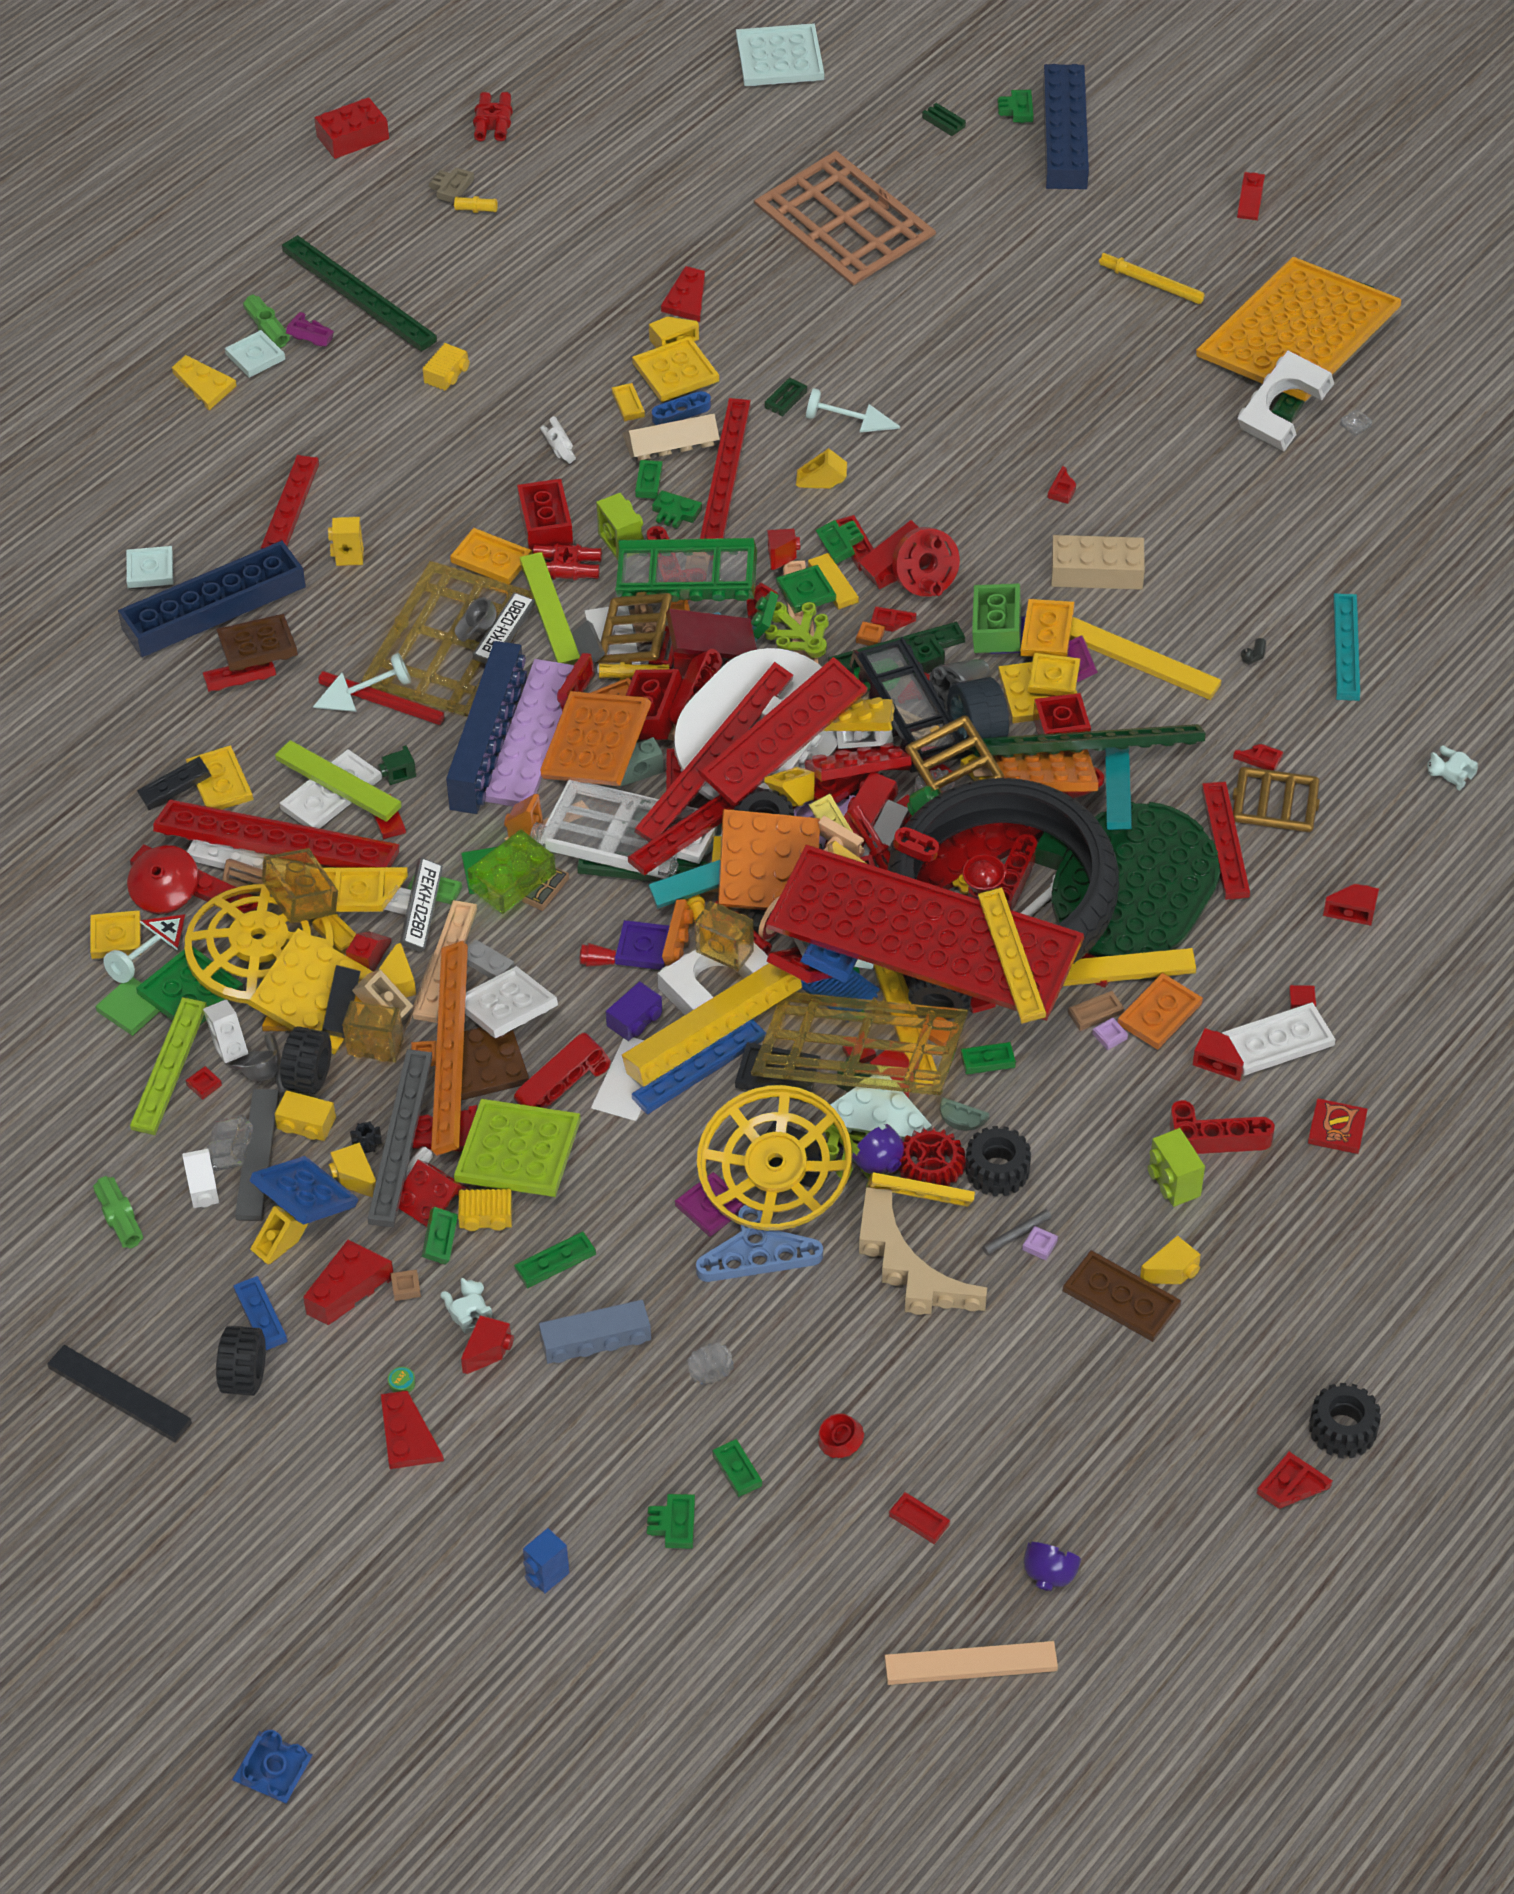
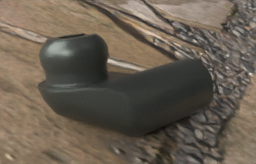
[1240,638,1266,664]

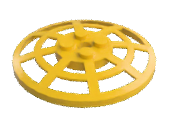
[184,884,334,1004]
[697,1085,852,1231]

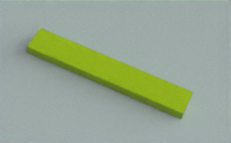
[520,552,580,665]
[275,740,402,822]
[130,997,207,1135]

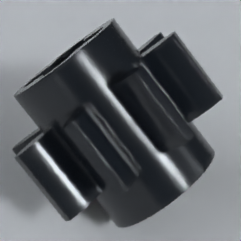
[350,1121,382,1153]

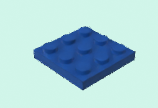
[250,1156,359,1225]

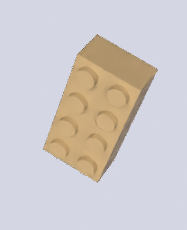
[1051,535,1145,589]

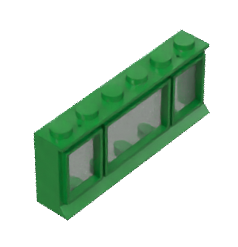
[615,538,757,602]

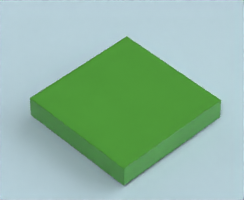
[95,977,160,1036]

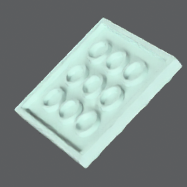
[736,23,824,86]

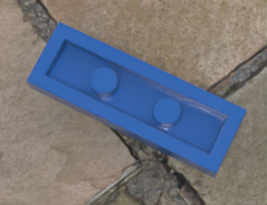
[233,1276,288,1350]

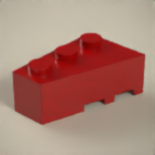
[858,520,931,589]
[303,1240,394,1325]

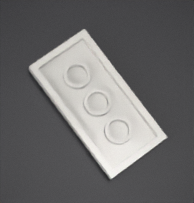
[280,749,382,829]
[1222,1002,1336,1076]

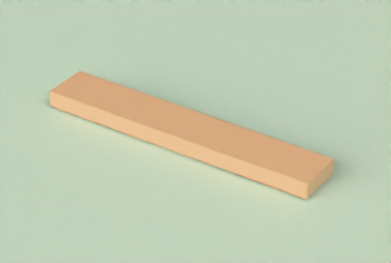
[413,900,477,1023]
[885,1641,1058,1685]

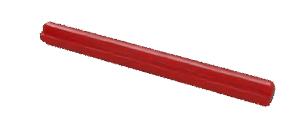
[318,671,445,725]

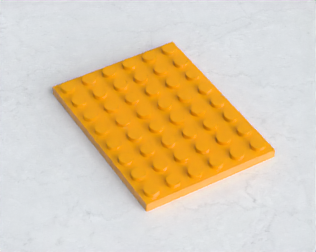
[1196,257,1401,401]

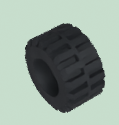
[734,789,794,816]
[908,977,972,1020]
[280,1026,332,1094]
[965,1126,1031,1197]
[216,1326,266,1396]
[1309,1383,1381,1458]

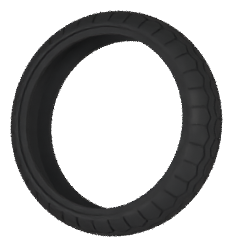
[887,778,1119,964]

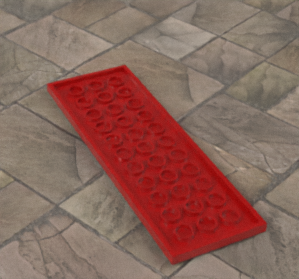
[766,844,1084,1021]

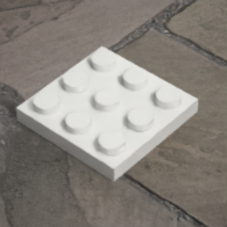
[465,966,558,1038]

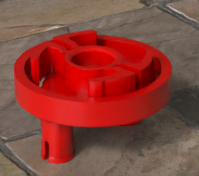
[892,527,960,597]

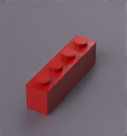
[824,772,899,848]

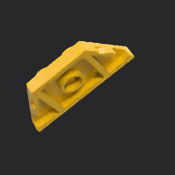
[823,697,895,731]
[313,867,408,912]

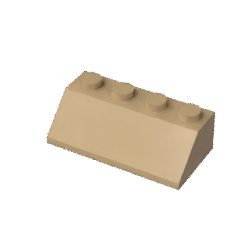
[623,414,720,461]

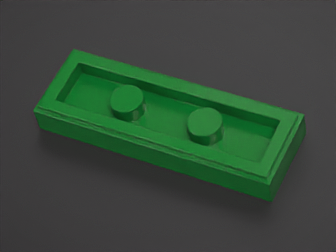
[514,1231,596,1289]

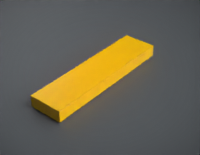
[868,1172,975,1207]

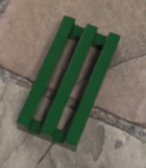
[922,103,966,136]
[765,377,807,417]

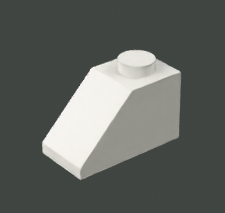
[836,730,893,749]
[182,1149,219,1208]

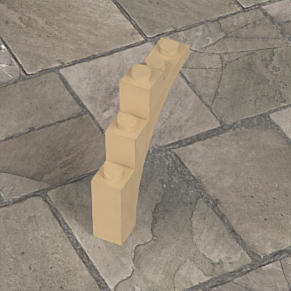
[859,1188,987,1315]

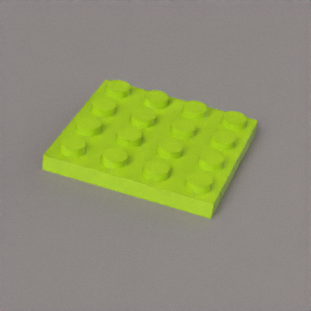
[454,1099,581,1197]

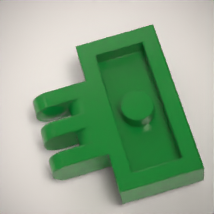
[997,90,1034,123]
[652,490,702,529]
[815,520,864,564]
[646,1494,695,1549]

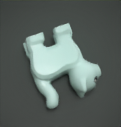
[1427,745,1478,791]
[440,1278,493,1334]

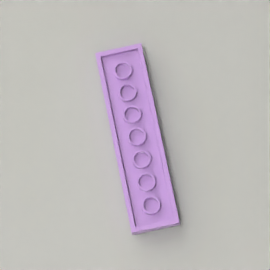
[485,659,574,807]

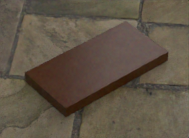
[1062,1250,1181,1342]

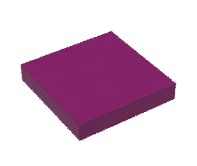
[675,1172,745,1237]

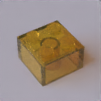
[695,901,754,972]
[343,1001,404,1063]

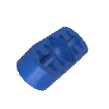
[652,391,711,425]

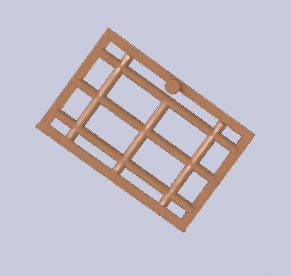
[754,151,936,286]

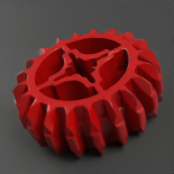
[898,1127,966,1187]

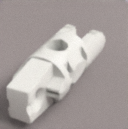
[540,416,576,464]

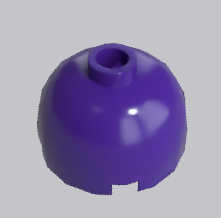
[852,1124,904,1175]
[1023,1542,1081,1591]

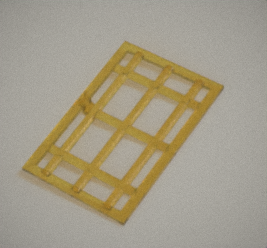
[361,561,533,717]
[751,992,968,1096]

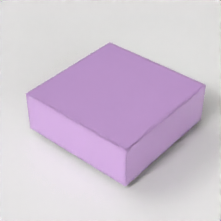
[1092,1018,1128,1051]
[1022,1226,1058,1260]

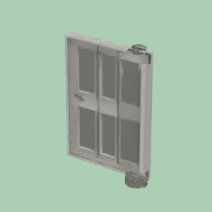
[530,780,698,879]

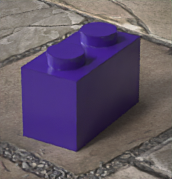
[606,981,662,1042]

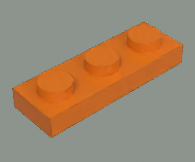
[662,899,693,966]

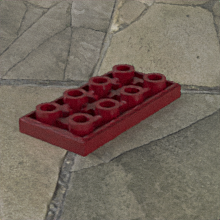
[666,608,757,659]

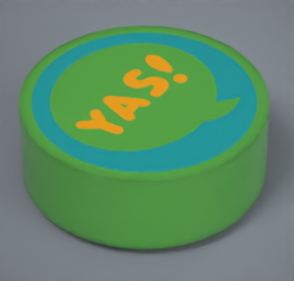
[388,1367,415,1393]

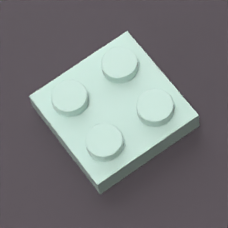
[225,330,285,378]
[126,546,174,588]

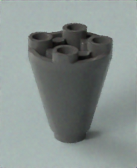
[929,659,990,708]

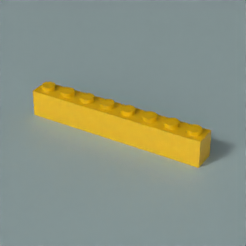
[622,963,802,1087]

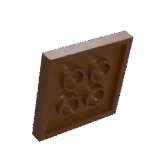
[216,614,298,671]
[461,1027,529,1101]

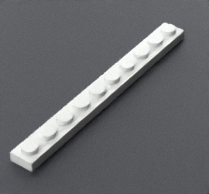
[187,840,411,915]

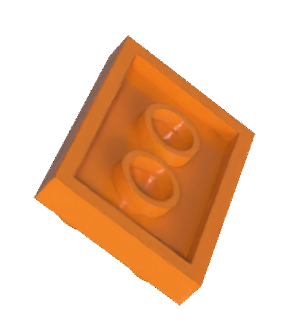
[1118,973,1203,1050]

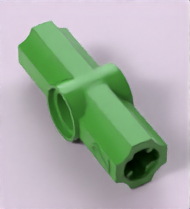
[243,294,290,348]
[93,1176,143,1248]

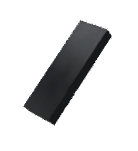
[137,756,211,810]
[321,965,361,1039]

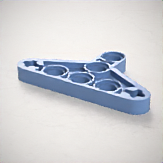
[696,1205,823,1282]

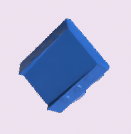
[232,1730,313,1803]

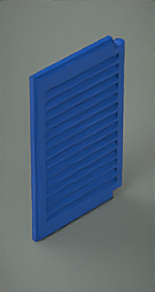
[801,969,880,1023]

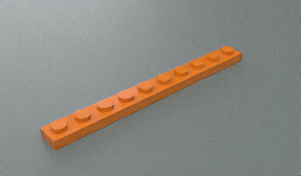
[431,940,468,1155]

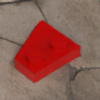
[1256,1451,1333,1509]

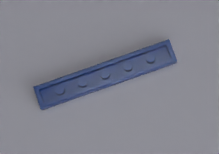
[632,1019,767,1115]

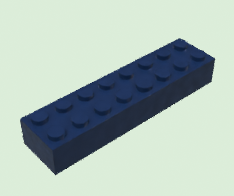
[1043,64,1089,189]
[118,540,306,658]
[446,641,527,814]

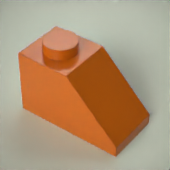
[504,794,544,844]

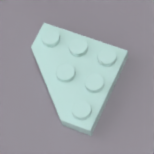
[831,1068,932,1142]

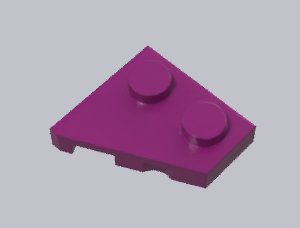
[286,312,334,346]

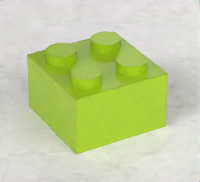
[596,492,644,560]
[1147,1128,1205,1207]

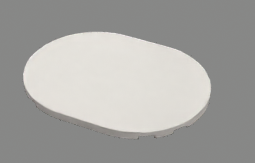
[674,648,838,800]

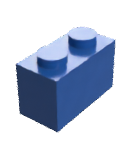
[523,1528,569,1594]

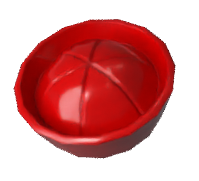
[962,854,1006,893]
[818,1413,864,1458]

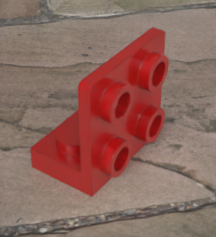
[399,1159,470,1227]

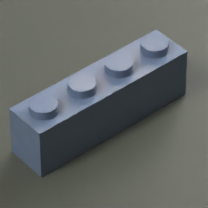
[539,1300,651,1364]

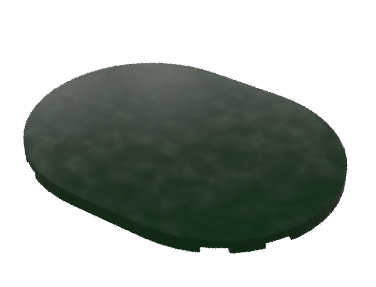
[1051,802,1220,957]

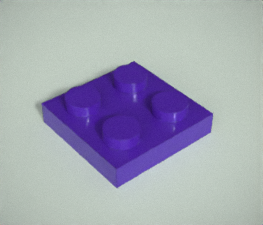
[615,920,670,970]

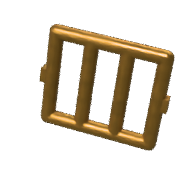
[596,592,672,664]
[905,715,1005,793]
[1232,767,1320,832]

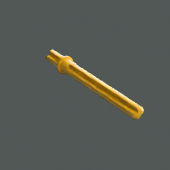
[1099,253,1205,304]

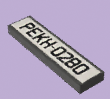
[473,592,535,664]
[400,857,443,953]

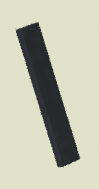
[47,1345,192,1443]

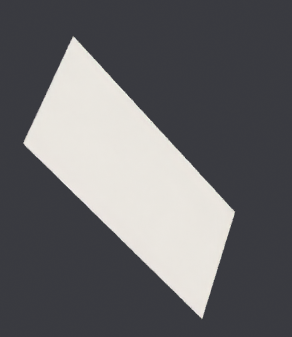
[585,606,641,673]
[591,1038,644,1121]

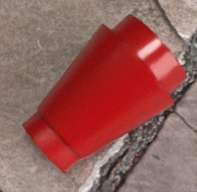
[579,943,616,967]

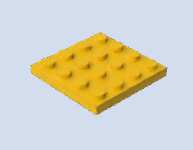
[248,928,373,1055]

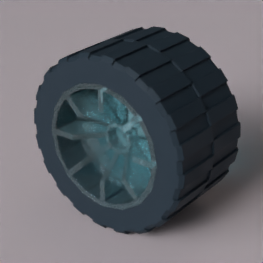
[947,677,1009,753]

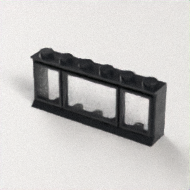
[849,637,965,773]

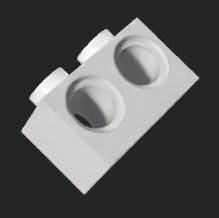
[203,1000,248,1063]

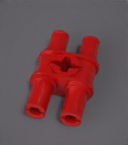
[473,92,513,141]
[533,543,602,581]

